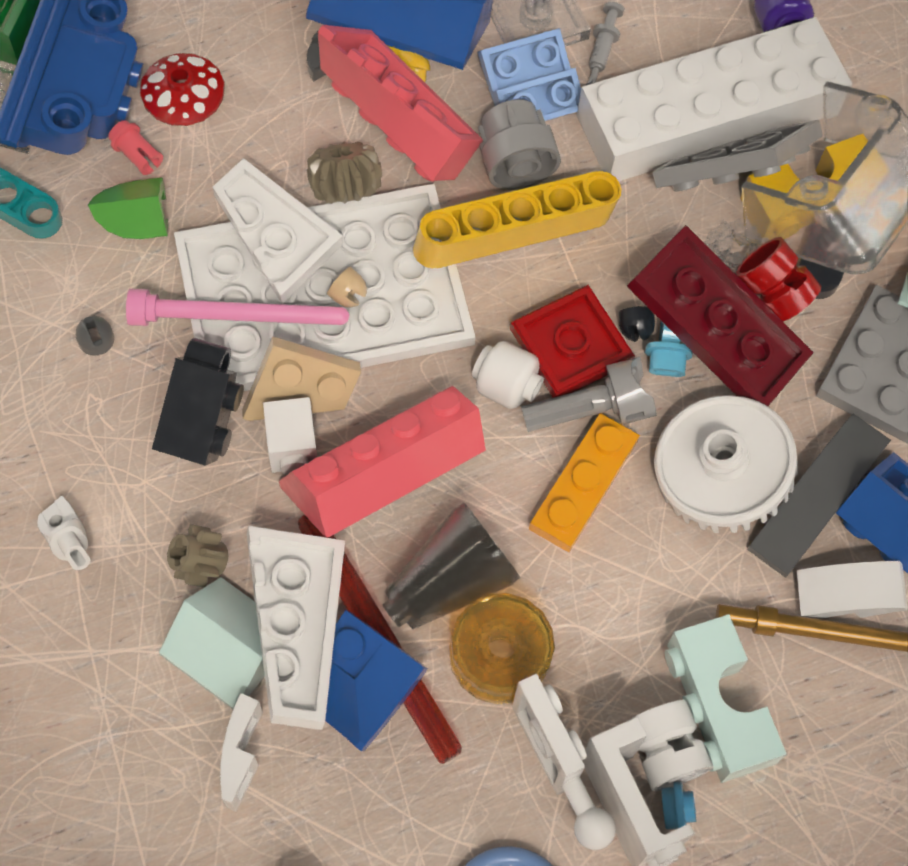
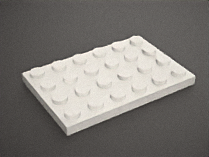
[174,184,475,391]

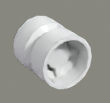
[630,700,714,791]

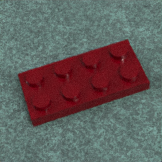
[627,225,814,406]

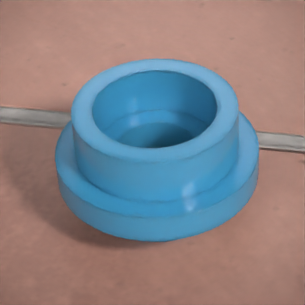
[662,781,696,830]

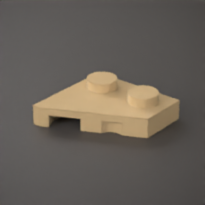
[242,336,361,421]

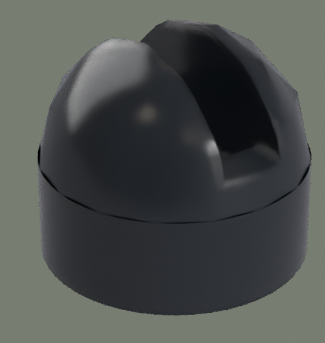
[618,306,655,342]

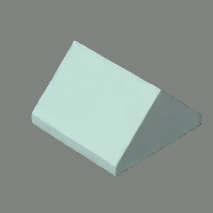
[159,577,265,709]

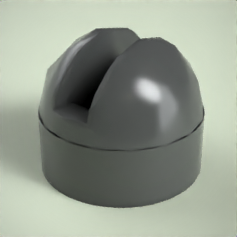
[76,315,114,356]

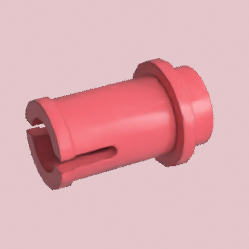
[108,120,163,175]

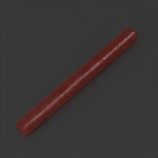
[298,515,462,764]

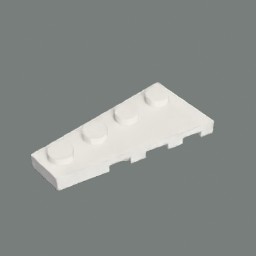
[247,526,345,730]

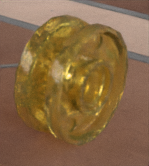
[449,593,555,704]

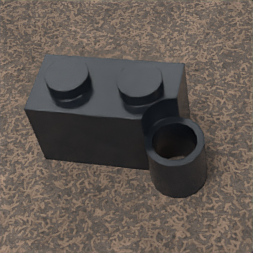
[152,338,244,466]

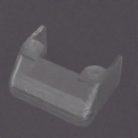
[741,81,908,274]

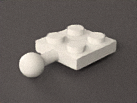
[512,674,616,850]

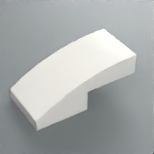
[797,561,908,619]
[220,693,263,812]

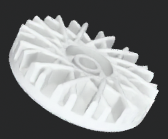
[654,395,798,533]

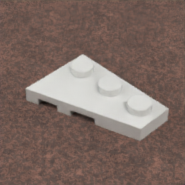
[213,158,343,304]

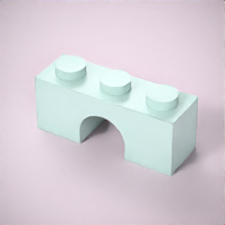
[665,614,787,783]

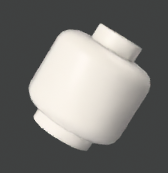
[472,341,544,409]

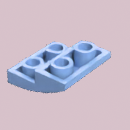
[477,28,581,121]

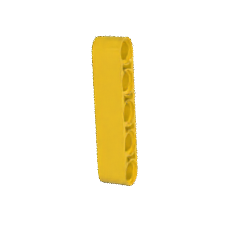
[413,171,622,269]

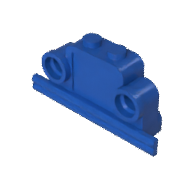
[0,0,144,155]

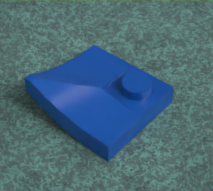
[325,610,428,751]

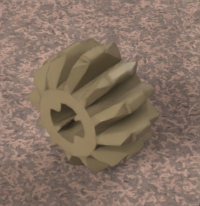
[307,141,382,204]

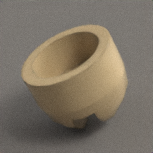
[327,267,367,308]

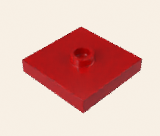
[510,285,635,398]

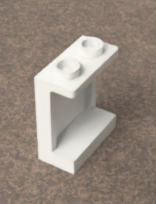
[582,717,695,866]

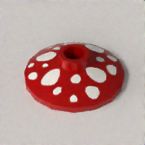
[140,53,225,126]

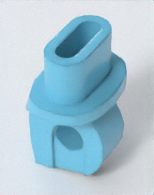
[645,321,693,377]

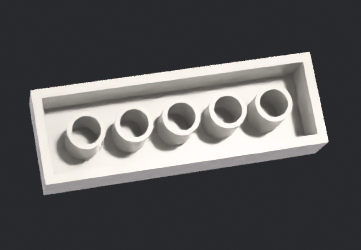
[577,17,852,181]

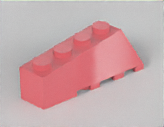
[318,25,483,181]
[279,386,486,538]

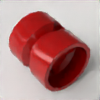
[736,237,822,322]

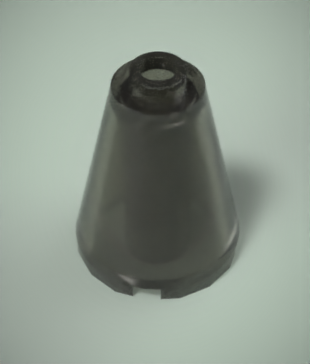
[382,502,521,630]

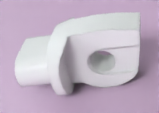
[37,496,91,570]

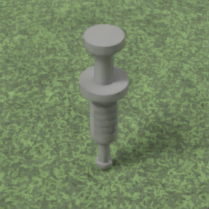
[586,1,624,85]

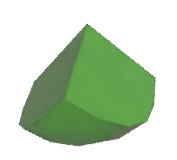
[88,177,168,239]

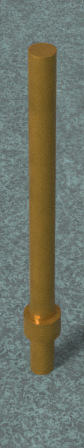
[715,604,908,652]

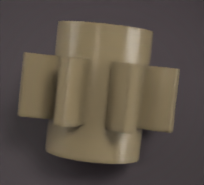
[167,524,228,587]

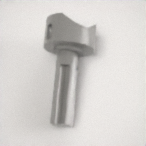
[521,357,657,432]

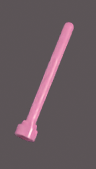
[126,289,349,326]

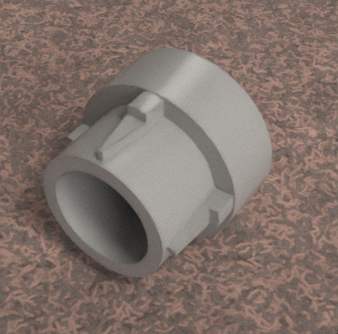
[478,100,561,190]

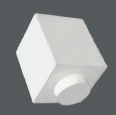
[263,397,317,475]

